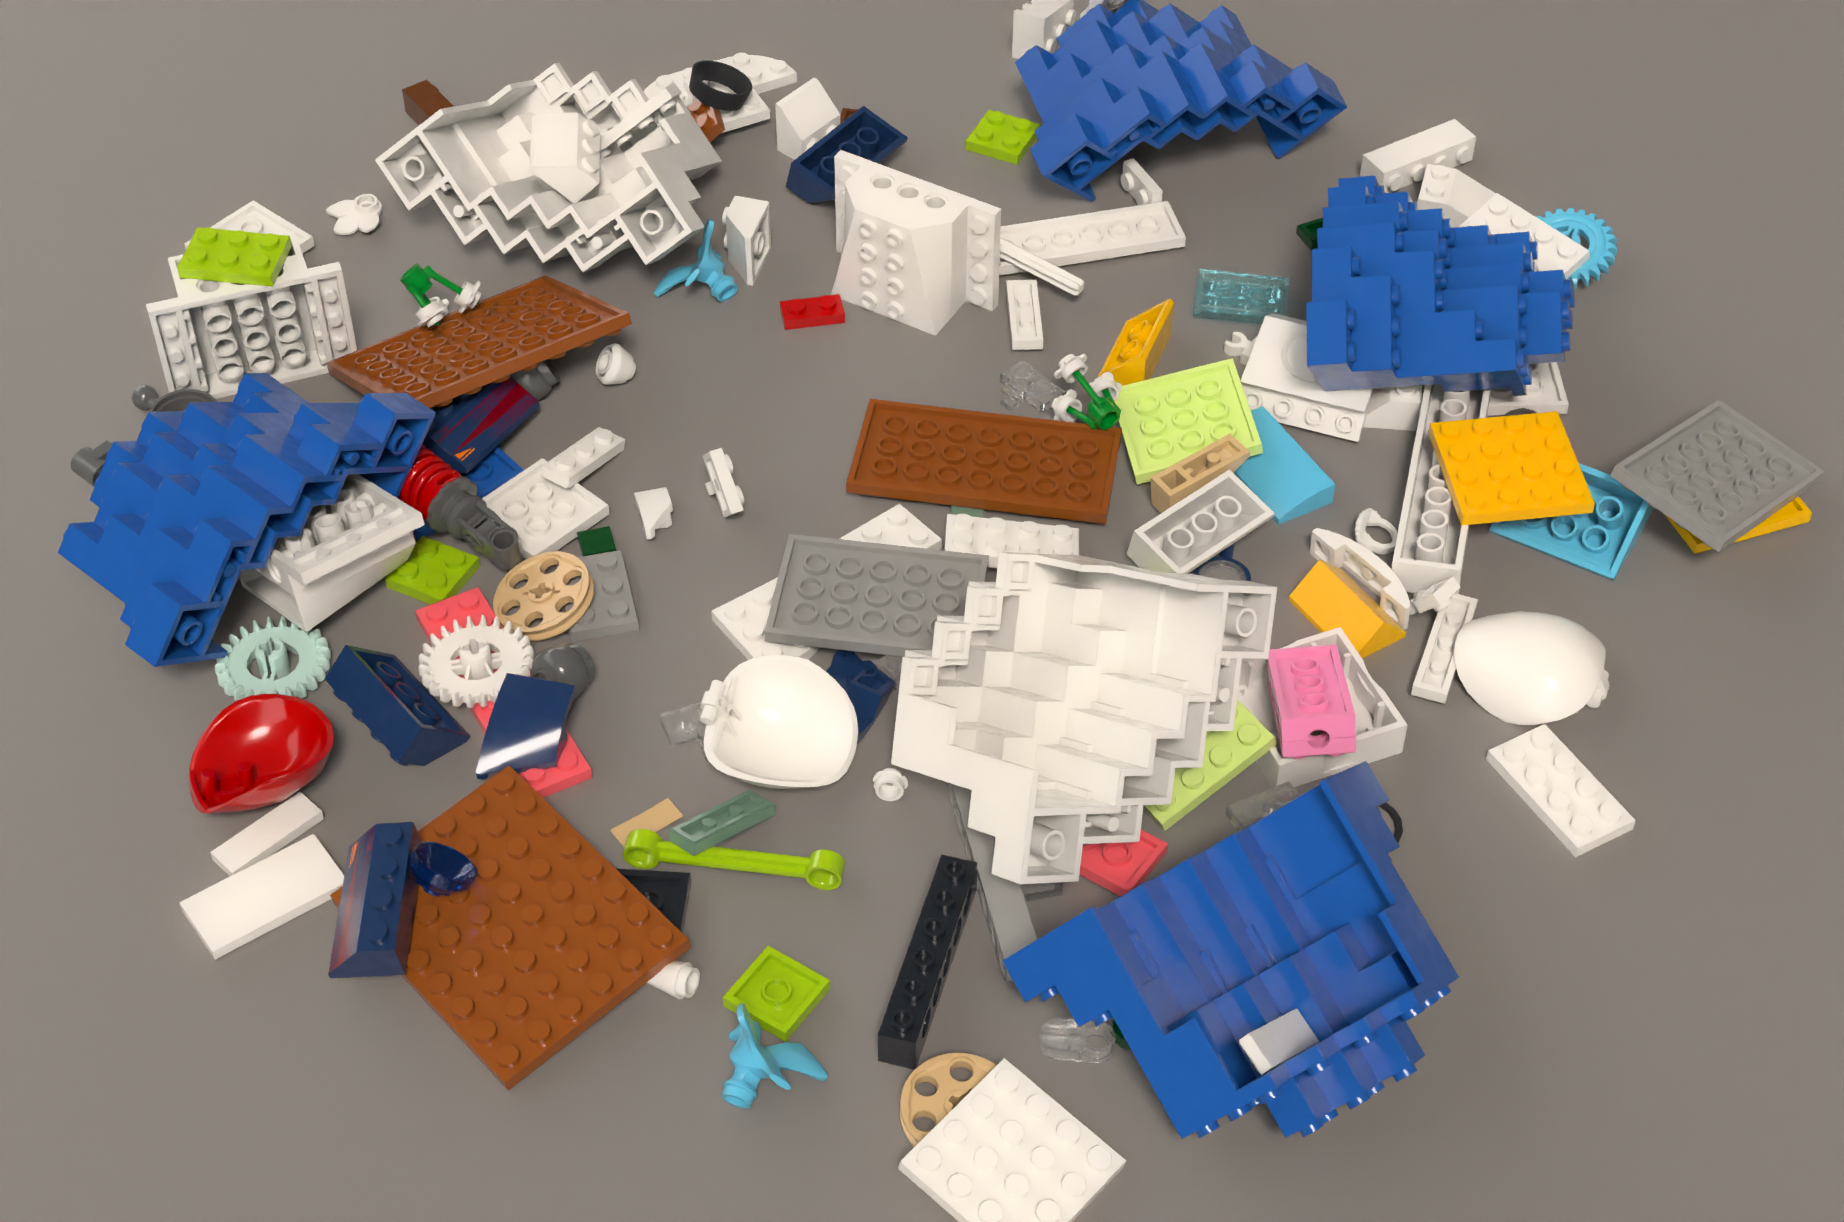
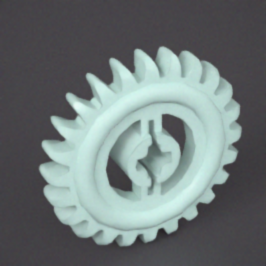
[215,615,331,701]

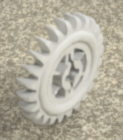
[418,615,534,708]

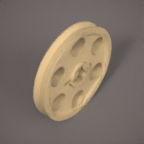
[493,551,594,641]
[900,1053,997,1147]

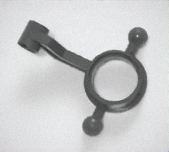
[71,385,217,487]

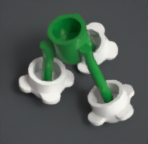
[400,263,481,328]
[1051,354,1122,430]

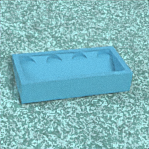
[1234,406,1335,525]

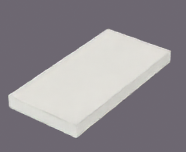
[179,834,344,960]

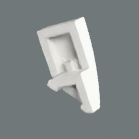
[634,487,673,539]

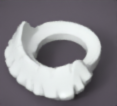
[1355,508,1398,555]

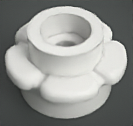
[873,768,908,801]

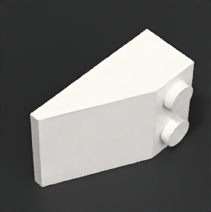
[1417,164,1496,228]

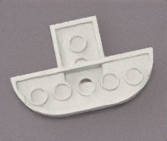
[644,53,797,133]

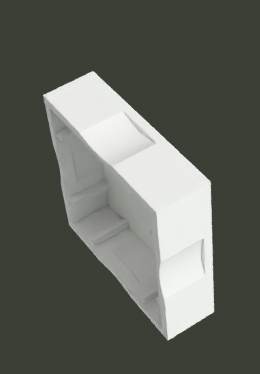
[1237,627,1408,793]

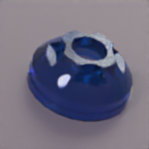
[409,841,478,897]

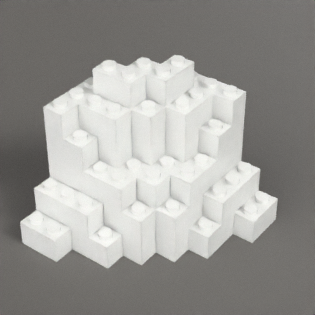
[375,63,722,272]
[891,552,1277,884]

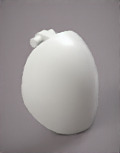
[1454,611,1610,725]
[700,655,858,789]

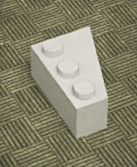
[1012,0,1076,59]

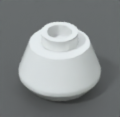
[596,343,636,385]

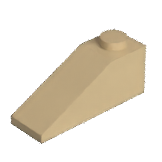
[1150,434,1250,513]

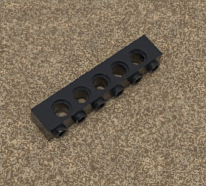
[878,854,978,1070]

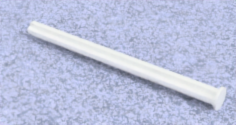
[1000,237,1085,296]

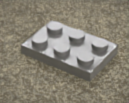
[555,550,639,642]

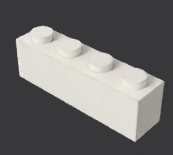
[1360,119,1476,193]

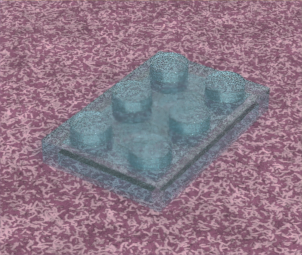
[1193,268,1290,324]

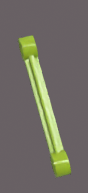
[623,829,845,890]

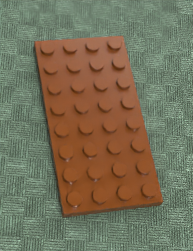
[846,399,1122,524]

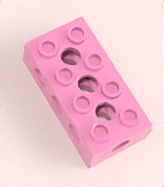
[1267,645,1356,759]

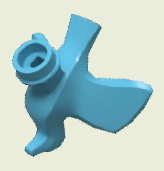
[654,219,738,302]
[721,1003,828,1109]

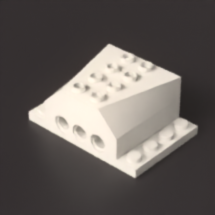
[831,150,1001,336]
[146,230,357,399]
[239,474,425,632]

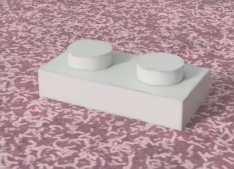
[1120,158,1163,205]

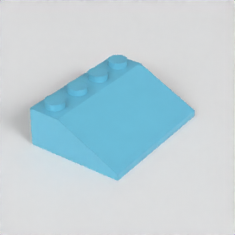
[1489,463,1653,581]

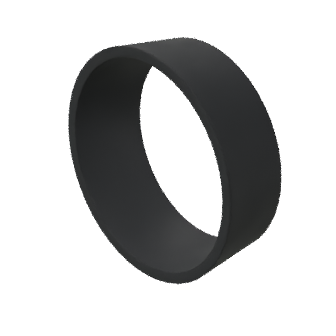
[689,60,753,111]

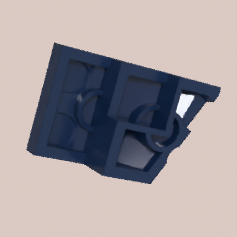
[826,650,895,745]
[476,673,576,779]

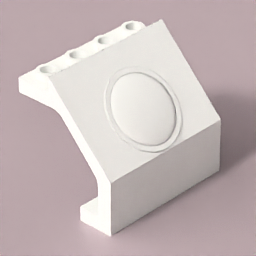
[1240,313,1374,442]

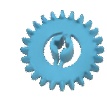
[1536,208,1617,290]

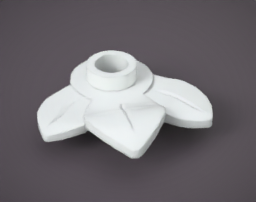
[326,194,382,235]

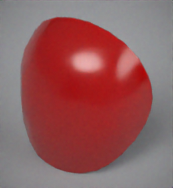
[189,694,334,814]

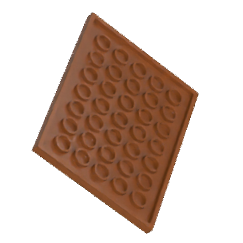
[326,275,632,408]
[330,765,691,1090]

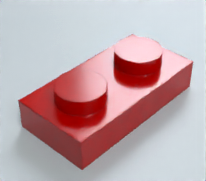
[780,294,845,330]

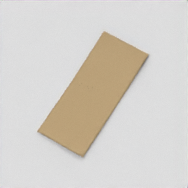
[610,798,683,847]

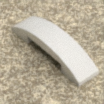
[1310,528,1411,630]

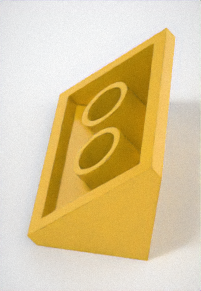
[1097,298,1174,386]
[1289,559,1406,659]

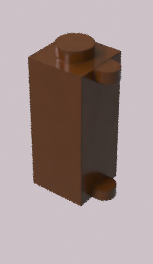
[402,80,454,125]

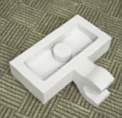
[702,448,744,518]

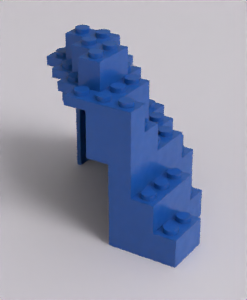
[1015,0,1347,202]
[1306,175,1575,396]
[58,373,436,667]
[1002,761,1459,1139]

